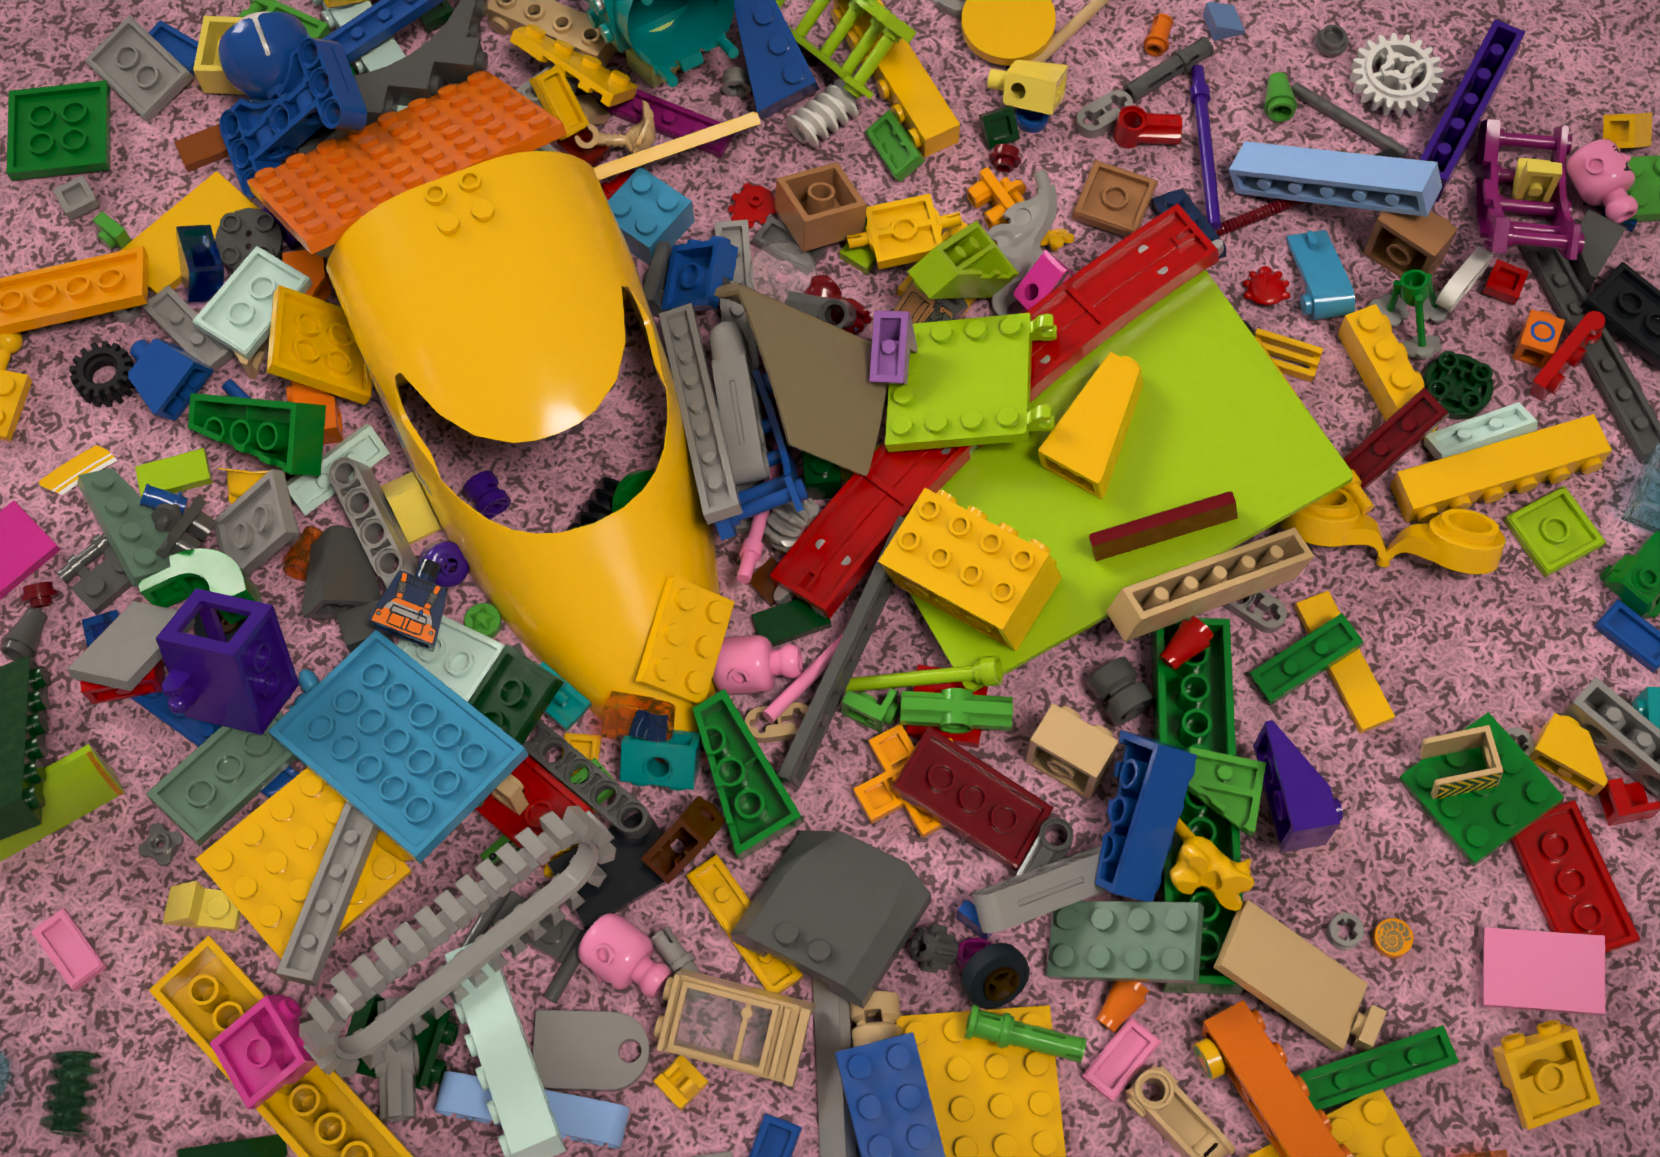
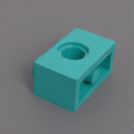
[620,725,701,791]

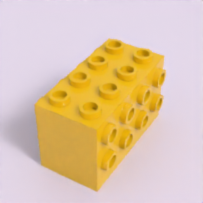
[878,488,1062,651]

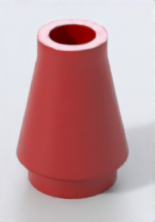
[1159,616,1214,671]

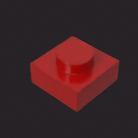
[1482,259,1529,305]

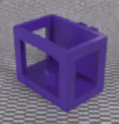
[155,588,299,735]

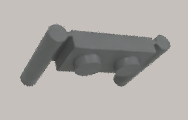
[460,891,587,1004]

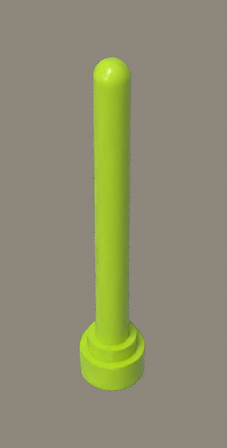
[845,655,1003,693]

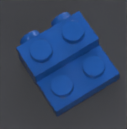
[662,236,738,312]

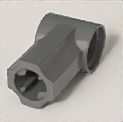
[785,291,856,330]
[1015,817,1074,876]

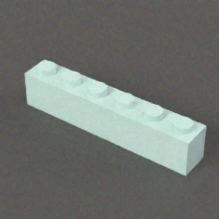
[444,942,566,1157]

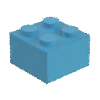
[608,167,695,266]

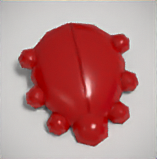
[728,183,777,229]
[1243,266,1291,305]

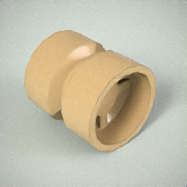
[849,991,902,1048]

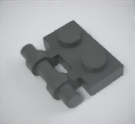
[56,533,132,616]

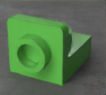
[841,688,901,733]

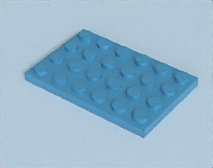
[268,629,529,864]

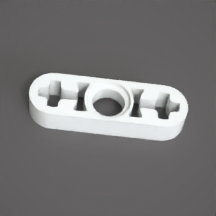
[1435,246,1494,312]

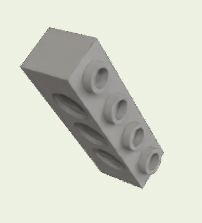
[1562,677,1660,800]

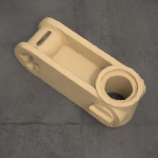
[1125,1065,1235,1157]

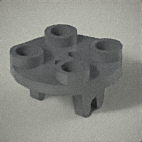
[215,208,284,271]

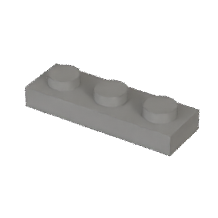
[142,285,235,372]

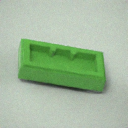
[864,110,926,182]

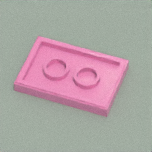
[1482,927,1605,1016]

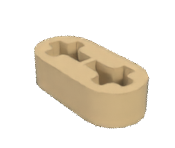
[745,702,809,743]

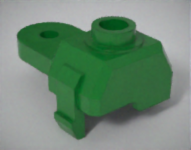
[1600,531,1660,619]

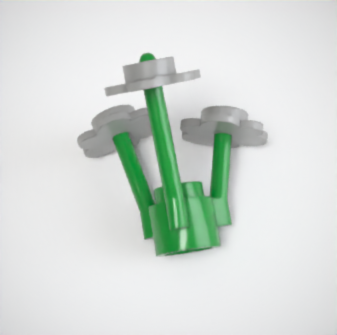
[1370,269,1455,359]

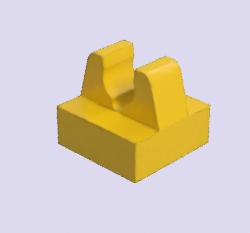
[653,1055,709,1111]

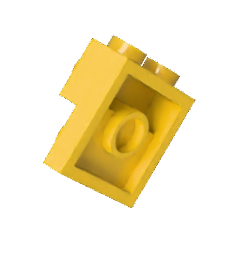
[1492,1020,1601,1130]

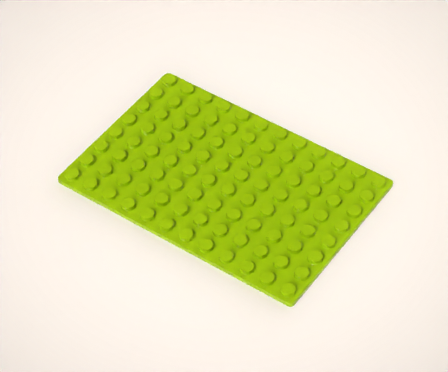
[840,270,1353,692]

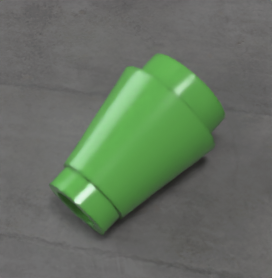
[1264,72,1297,122]

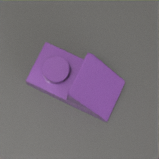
[869,311,917,384]

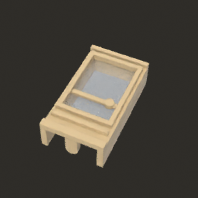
[654,968,816,1087]

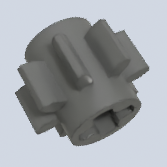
[910,924,958,973]

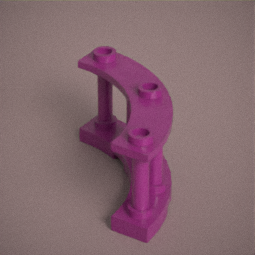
[1476,119,1585,260]

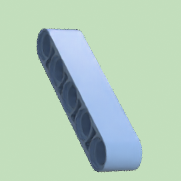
[434,1071,630,1149]

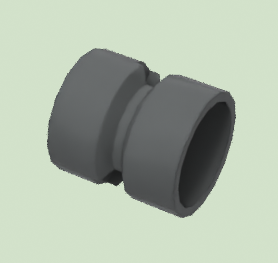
[1087,656,1155,726]

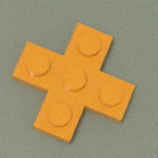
[853,724,954,839]

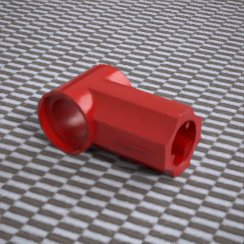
[1113,105,1183,149]

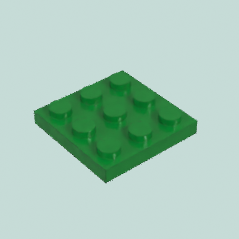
[7,80,111,181]
[1399,712,1565,867]

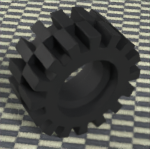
[69,341,135,407]

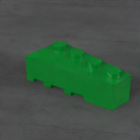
[188,393,326,476]
[692,689,805,860]

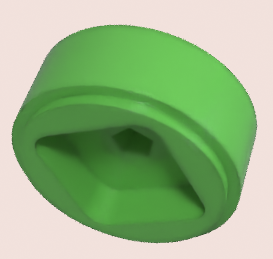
[464,603,502,638]

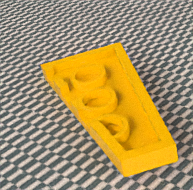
[510,24,639,107]

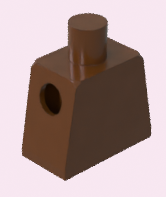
[641,796,726,885]

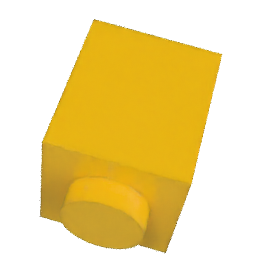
[1529,713,1608,797]

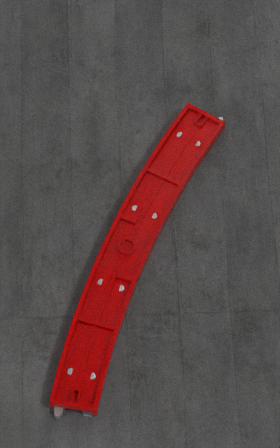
[769,203,1224,619]

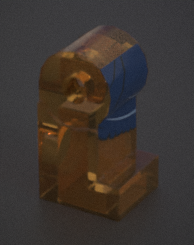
[601,691,676,742]

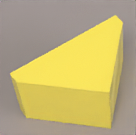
[380,472,442,545]

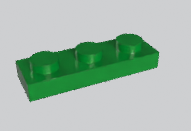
[1250,613,1364,705]

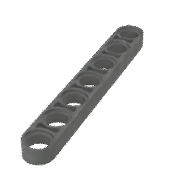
[522,719,652,839]

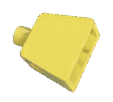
[987,60,1069,115]

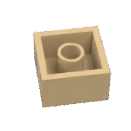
[1025,703,1119,800]

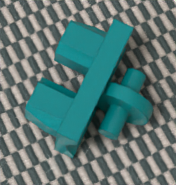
[540,662,592,732]

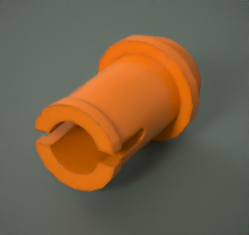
[1143,13,1174,57]

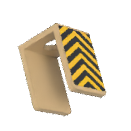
[1419,725,1503,799]

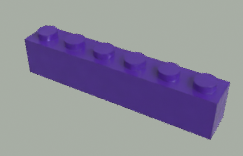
[1419,19,1526,202]

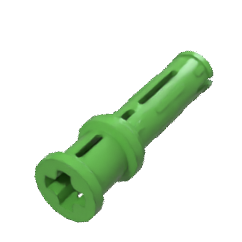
[964,1004,1086,1063]

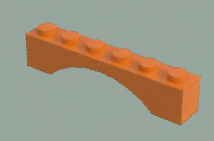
[282,250,344,445]

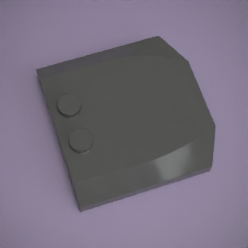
[730,830,932,1009]

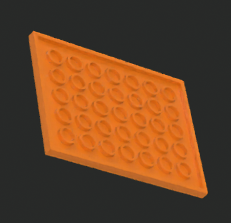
[247,71,567,255]

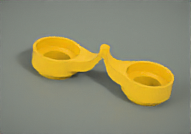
[1279,488,1506,574]

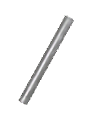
[1291,82,1409,158]

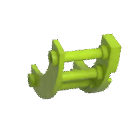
[775,0,917,99]

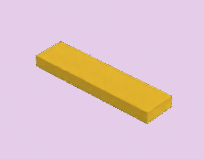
[1294,590,1395,734]
[686,854,804,994]

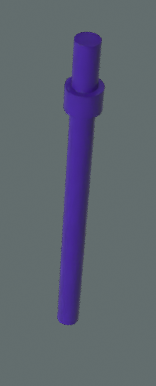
[1190,65,1221,231]

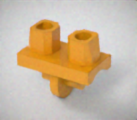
[967,167,1027,229]

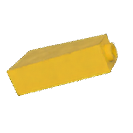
[1038,352,1143,500]

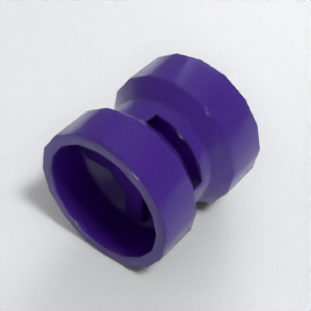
[463,471,511,520]

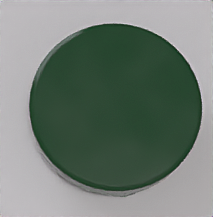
[1423,351,1493,420]

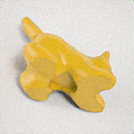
[1170,818,1255,911]

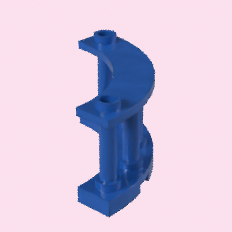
[715,368,809,541]

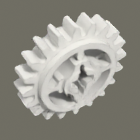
[1350,33,1444,118]

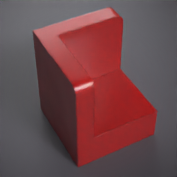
[1598,778,1660,826]

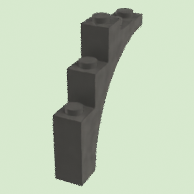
[323,0,488,126]

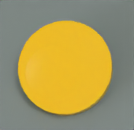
[961,0,1056,66]

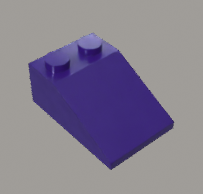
[1253,720,1343,853]

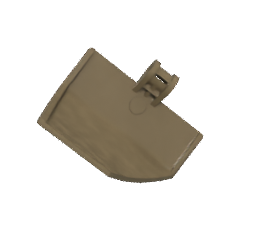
[714,282,887,476]

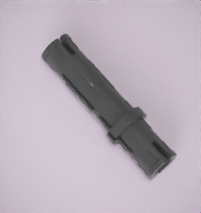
[1123,36,1214,104]

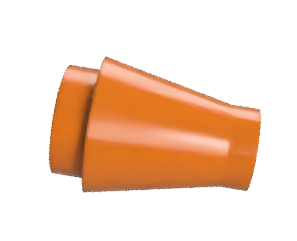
[1096,981,1149,1033]

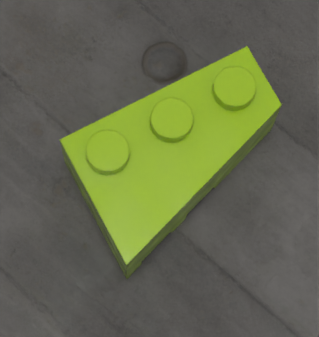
[907,220,1019,299]

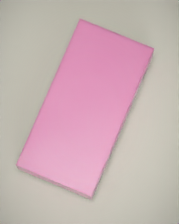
[31,908,107,992]
[1082,1016,1162,1103]

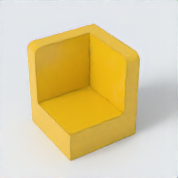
[1603,113,1652,148]

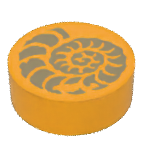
[1372,918,1414,959]

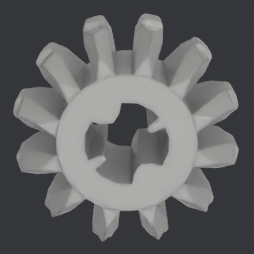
[764,498,820,553]

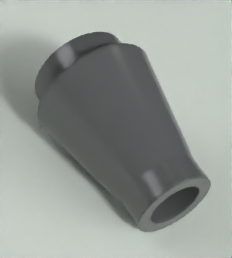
[0,608,48,661]

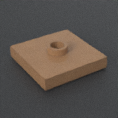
[1072,160,1158,237]

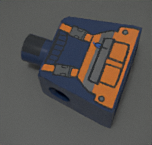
[368,558,448,652]

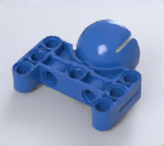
[218,11,368,198]

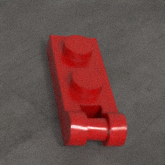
[1530,311,1605,401]

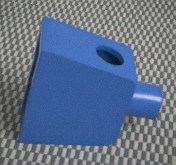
[128,338,214,421]

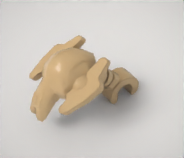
[573,100,656,155]

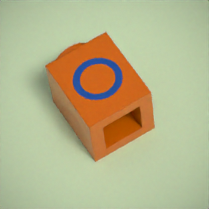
[1512,309,1565,369]

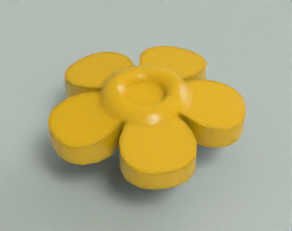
[1040,228,1074,251]

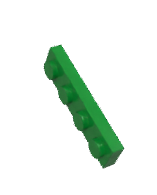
[1298,1025,1459,1110]

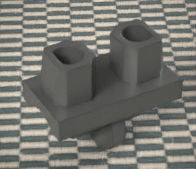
[151,496,217,559]

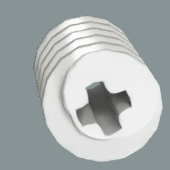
[786,79,859,148]

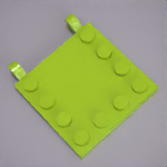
[885,312,1057,452]

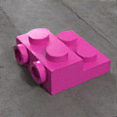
[209,995,317,1109]

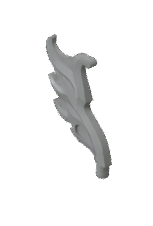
[987,170,1057,315]

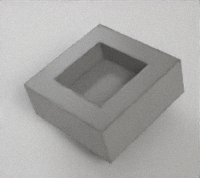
[53,175,100,221]

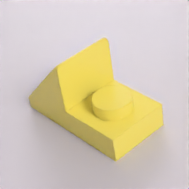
[1511,158,1562,202]
[163,881,242,932]

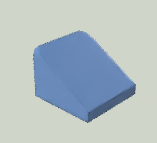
[1203,2,1245,41]

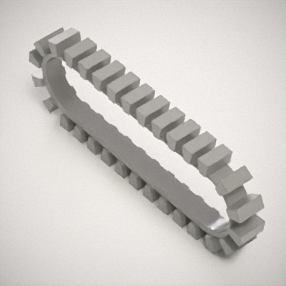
[299,806,616,1078]

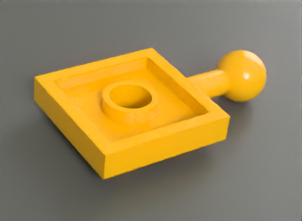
[0,332,33,442]

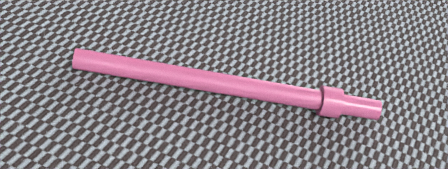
[736,421,786,583]

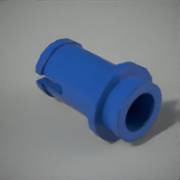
[139,484,188,515]

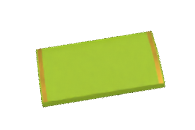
[0,744,125,862]

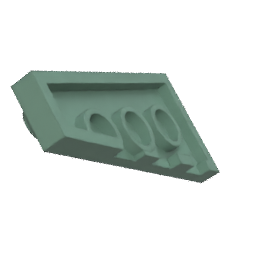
[77,468,175,587]

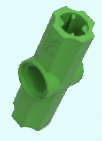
[900,688,1013,734]

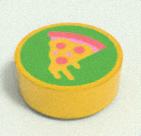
[1193,1038,1226,1080]

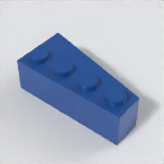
[734,0,820,119]
[1095,730,1197,902]

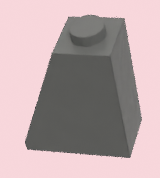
[302,525,381,619]

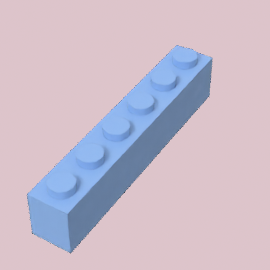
[1229,141,1442,217]

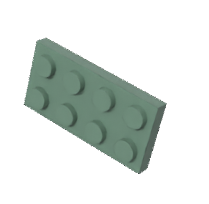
[146,711,297,847]
[1047,901,1204,984]

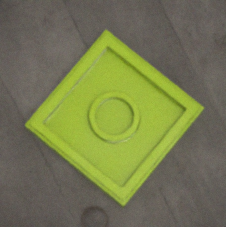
[1503,485,1607,578]

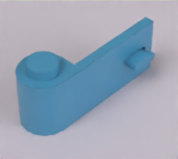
[1286,230,1355,321]

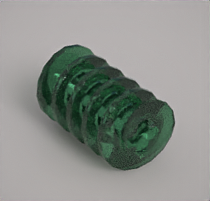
[39,1051,103,1137]

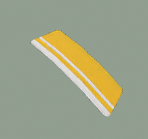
[39,445,117,495]

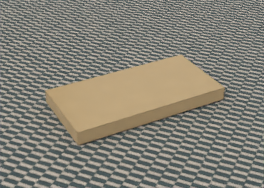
[1214,900,1368,1052]

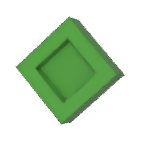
[92,211,132,250]

